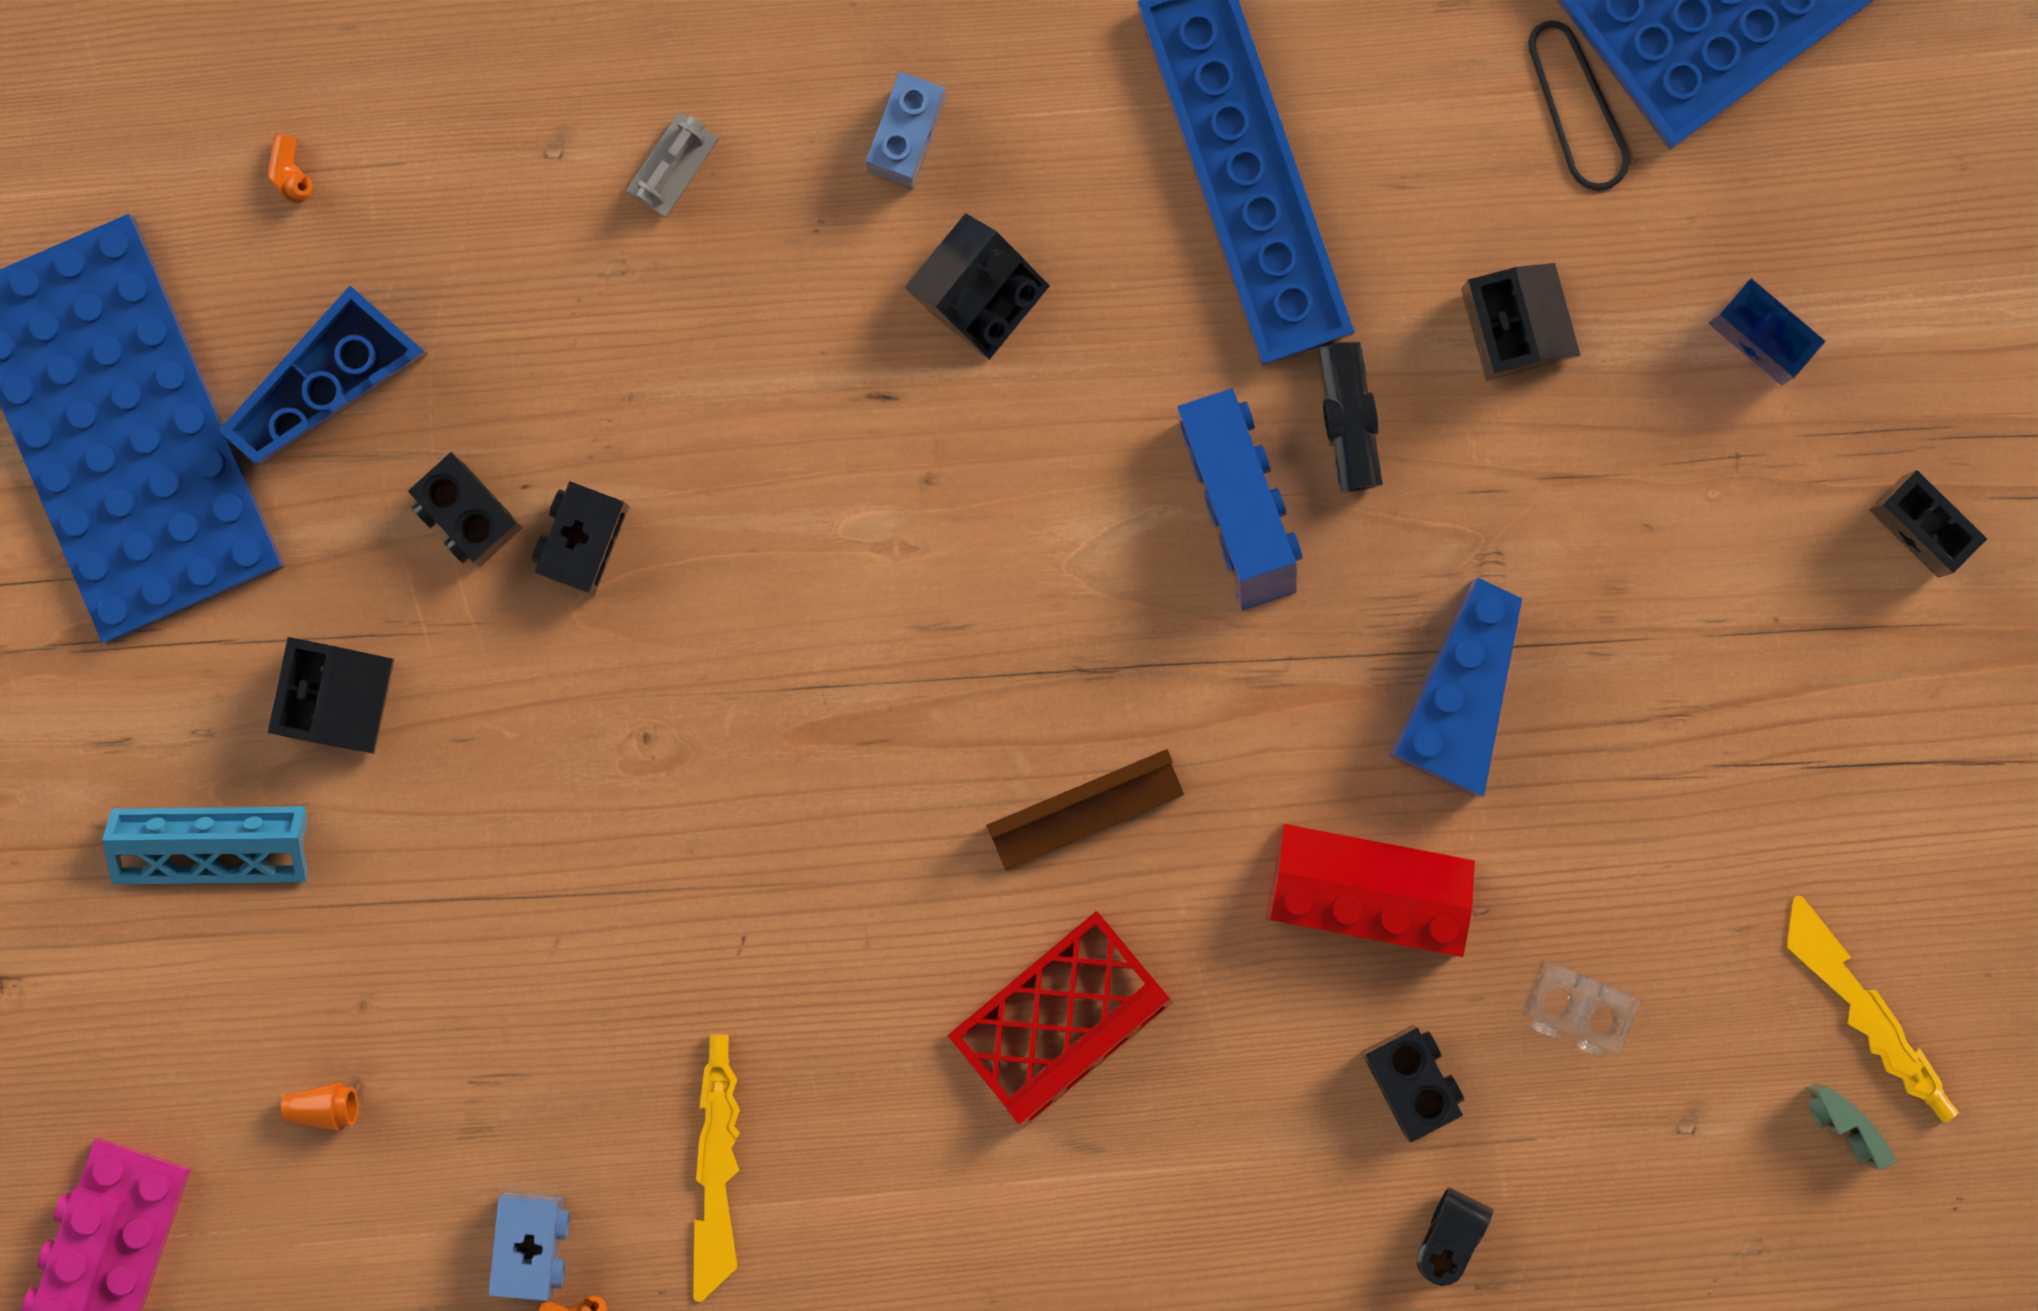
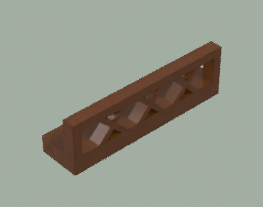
[986,749,1185,870]

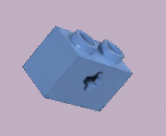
[866,71,946,189]
[489,1192,570,1301]

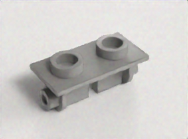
[626,112,719,218]

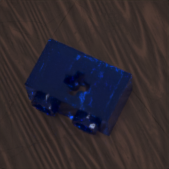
[1708,278,1826,386]

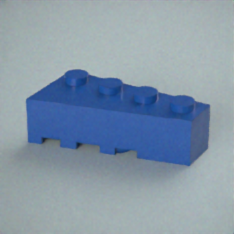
[218,286,428,465]
[1177,388,1303,611]
[1389,578,1522,797]

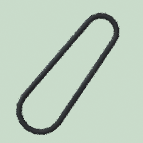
[1528,20,1630,190]

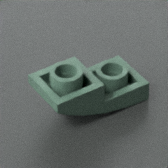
[1807,1083,1897,1170]

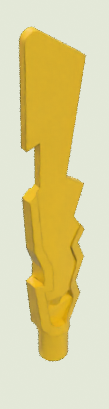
[1786,896,1959,1124]
[693,1034,740,1302]

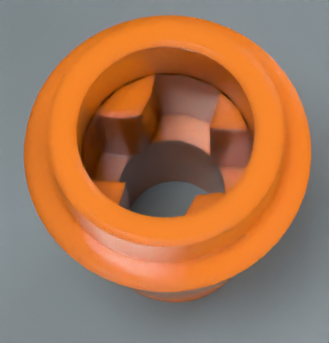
[281,1082,359,1131]

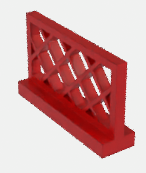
[947,911,1173,1128]

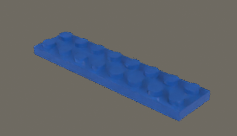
[1137,0,1355,366]

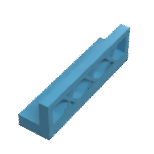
[102,806,308,884]

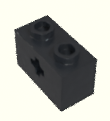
[1869,470,1987,578]
[532,481,629,596]

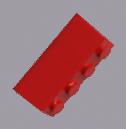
[1266,824,1475,958]

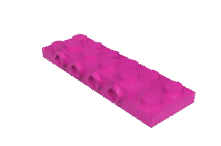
[21,1138,191,1311]

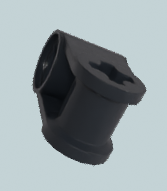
[1416,1187,1494,1286]

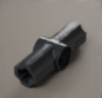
[1318,342,1383,492]

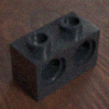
[408,452,523,566]
[1361,1025,1465,1142]

